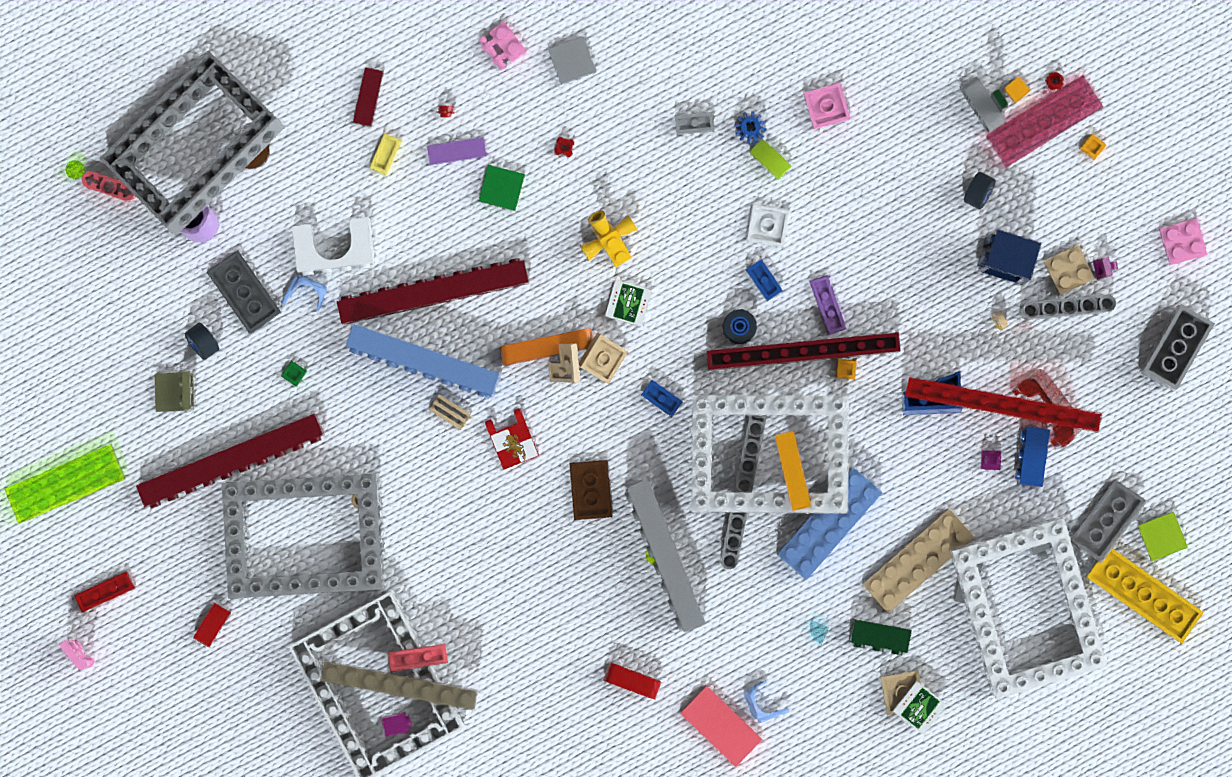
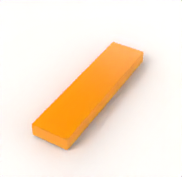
[775,431,812,511]

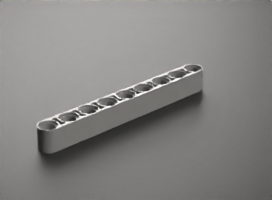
[721,415,767,570]

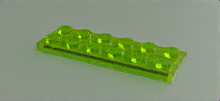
[4,444,126,524]

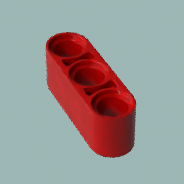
[603,662,662,700]

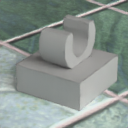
[1029,543,1051,561]

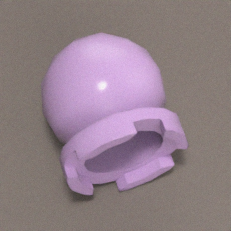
[181,205,219,243]

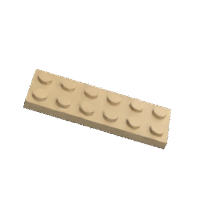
[862,509,975,613]

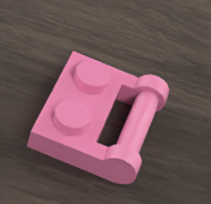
[59,638,95,670]

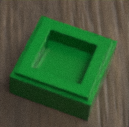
[281,360,308,387]

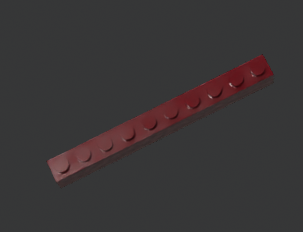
[336,258,529,325]
[706,332,901,371]
[136,414,325,509]

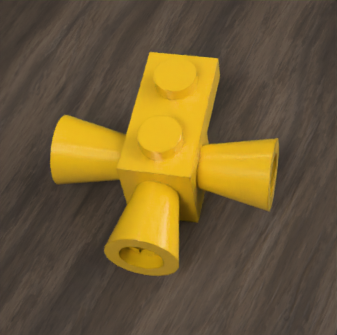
[579,210,638,268]

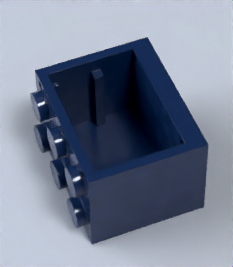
[977,229,1042,285]

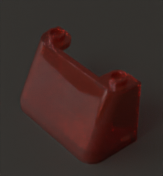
[1010,369,1082,450]

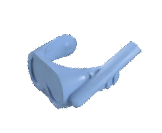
[281,275,327,311]
[744,681,789,723]

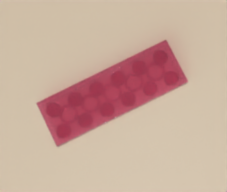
[985,75,1103,168]

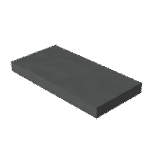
[207,250,282,335]

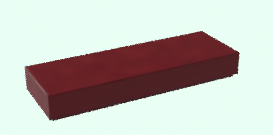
[353,67,384,127]

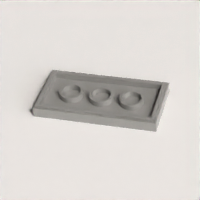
[1070,479,1147,563]

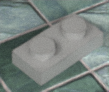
[674,112,715,135]

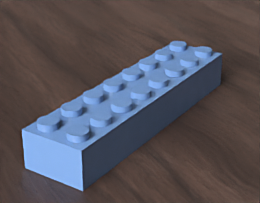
[346,324,501,399]

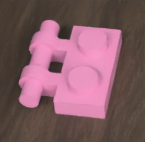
[478,21,527,71]

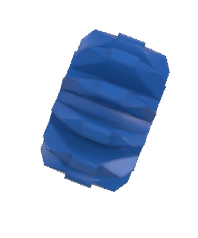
[734,111,767,144]

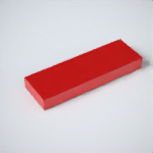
[74,571,135,613]

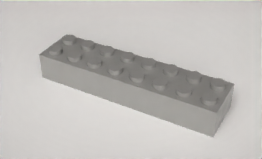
[625,479,706,633]

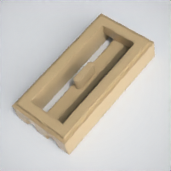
[429,394,471,430]

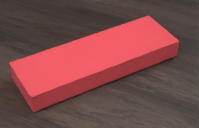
[387,643,448,672]

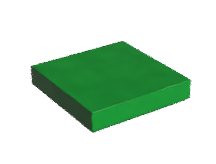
[479,165,525,212]

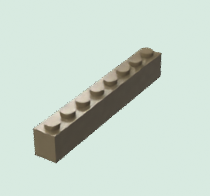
[320,660,479,710]

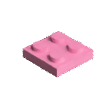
[803,83,851,130]
[1159,218,1208,266]

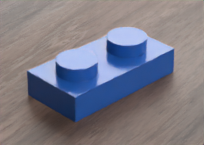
[746,259,783,301]
[641,380,683,417]

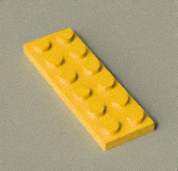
[1086,549,1204,644]

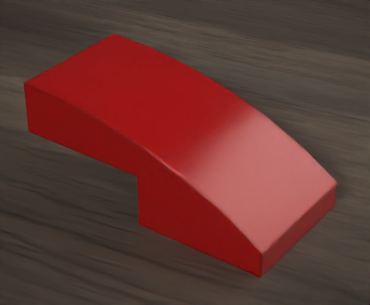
[193,603,231,648]

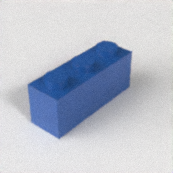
[1015,426,1050,487]

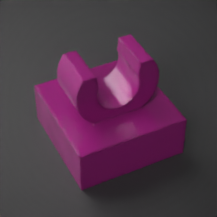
[1093,257,1118,280]
[980,450,1001,470]

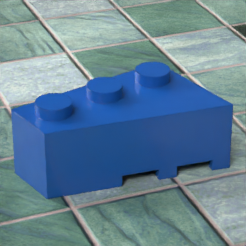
[902,371,963,415]

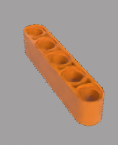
[499,328,593,366]

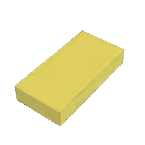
[369,133,402,176]

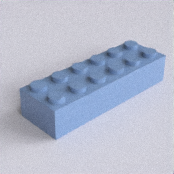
[776,467,883,580]

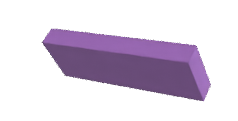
[427,137,487,166]
[809,275,847,335]

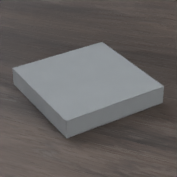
[548,36,597,85]

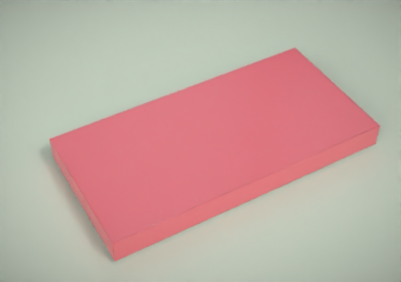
[680,686,763,767]

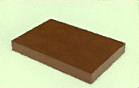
[569,460,612,520]

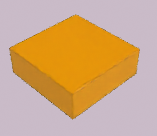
[1003,76,1031,104]
[1079,134,1107,160]
[836,359,857,380]

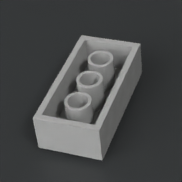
[1139,304,1215,391]

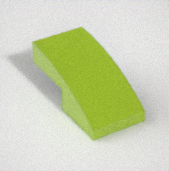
[749,139,792,180]

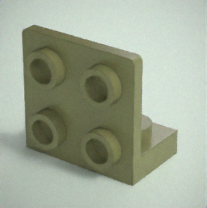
[154,371,194,412]

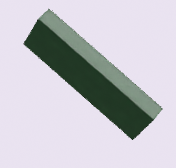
[991,89,1009,113]

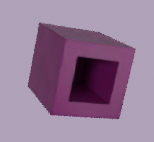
[381,712,412,737]

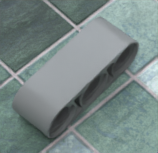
[960,76,1006,133]

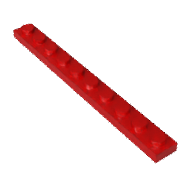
[905,377,1102,433]

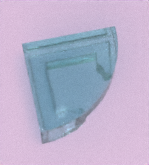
[810,619,829,645]

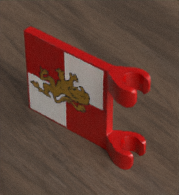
[485,408,539,470]

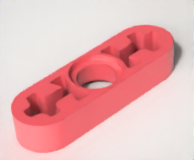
[82,171,136,202]

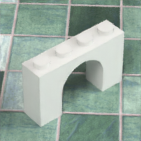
[292,217,375,276]

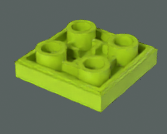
[1137,512,1188,562]

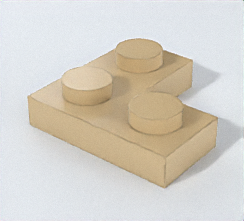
[548,343,580,383]

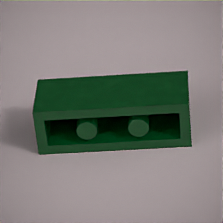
[849,619,912,656]

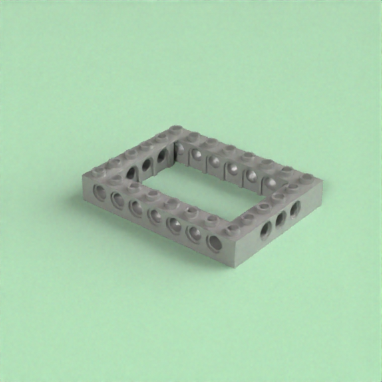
[99,51,285,236]
[222,474,384,599]

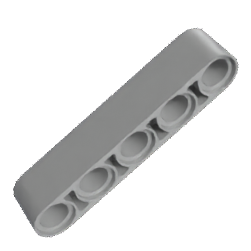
[1020,295,1116,320]

